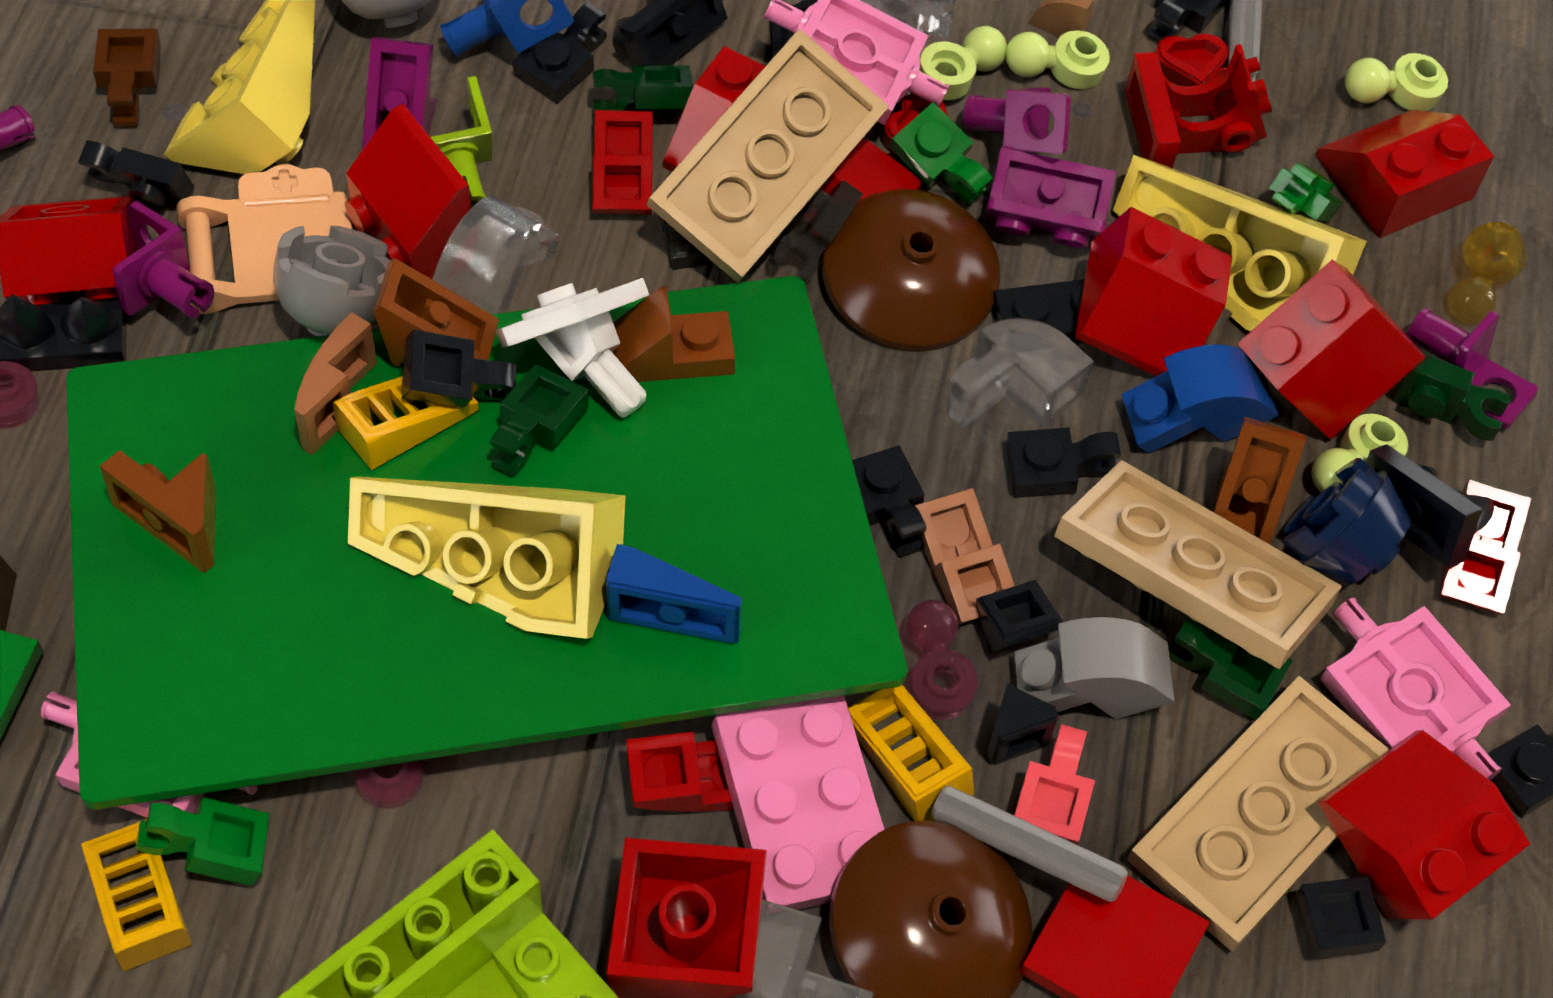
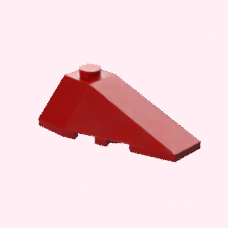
[663,46,923,217]

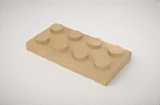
[646,28,889,283]
[1054,460,1342,669]
[1127,676,1390,952]

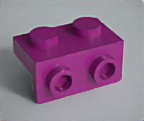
[985,147,1117,249]

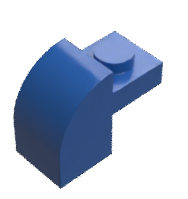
[1122,344,1278,454]

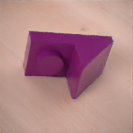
[362,37,436,150]

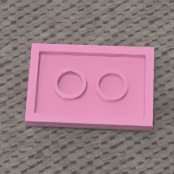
[711,695,885,917]

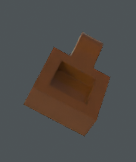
[93,28,161,127]

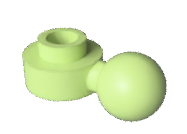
[919,26,1007,100]
[1005,30,1110,89]
[1345,53,1448,111]
[1311,414,1408,493]

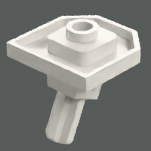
[495,278,649,418]

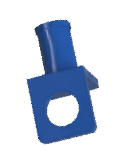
[440,0,574,58]

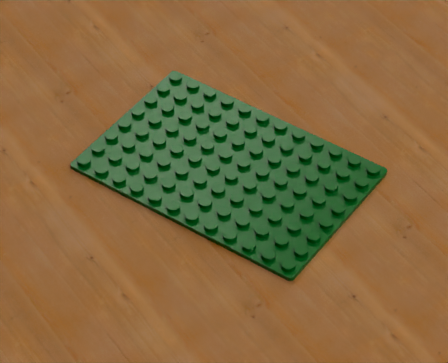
[66,276,908,810]

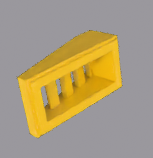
[333,376,479,470]
[848,685,975,821]
[81,819,192,971]

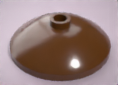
[822,189,1000,351]
[829,820,1032,998]

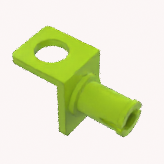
[431,76,492,214]

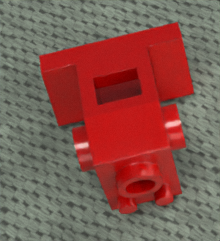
[1125,44,1272,168]

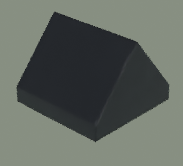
[976,580,1063,653]
[986,683,1059,765]

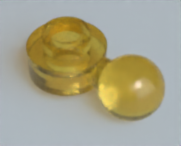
[1447,222,1528,324]

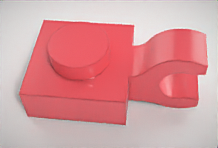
[1014,724,1095,845]

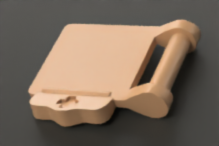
[176,163,352,314]

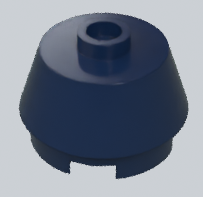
[1281,458,1411,586]

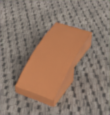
[294,312,377,455]
[915,488,1015,625]

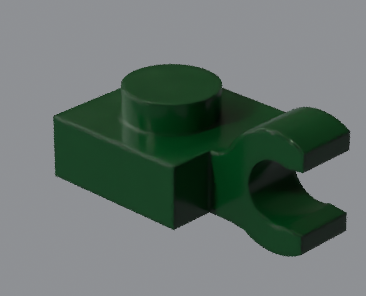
[593,65,694,115]
[1392,353,1511,441]
[490,364,589,477]
[1169,619,1293,720]

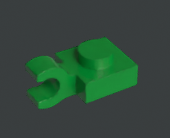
[889,102,992,206]
[1269,163,1343,222]
[135,797,270,886]

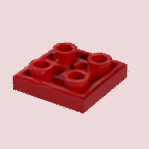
[1020,875,1210,998]

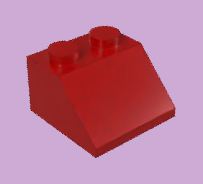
[345,104,476,280]
[1316,110,1494,239]
[0,195,137,305]
[1075,207,1232,376]
[1237,259,1427,440]
[1318,730,1530,920]
[607,837,767,998]

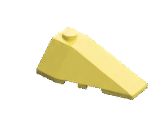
[164,0,315,174]
[1113,155,1367,332]
[348,477,626,639]

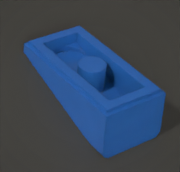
[606,544,742,644]

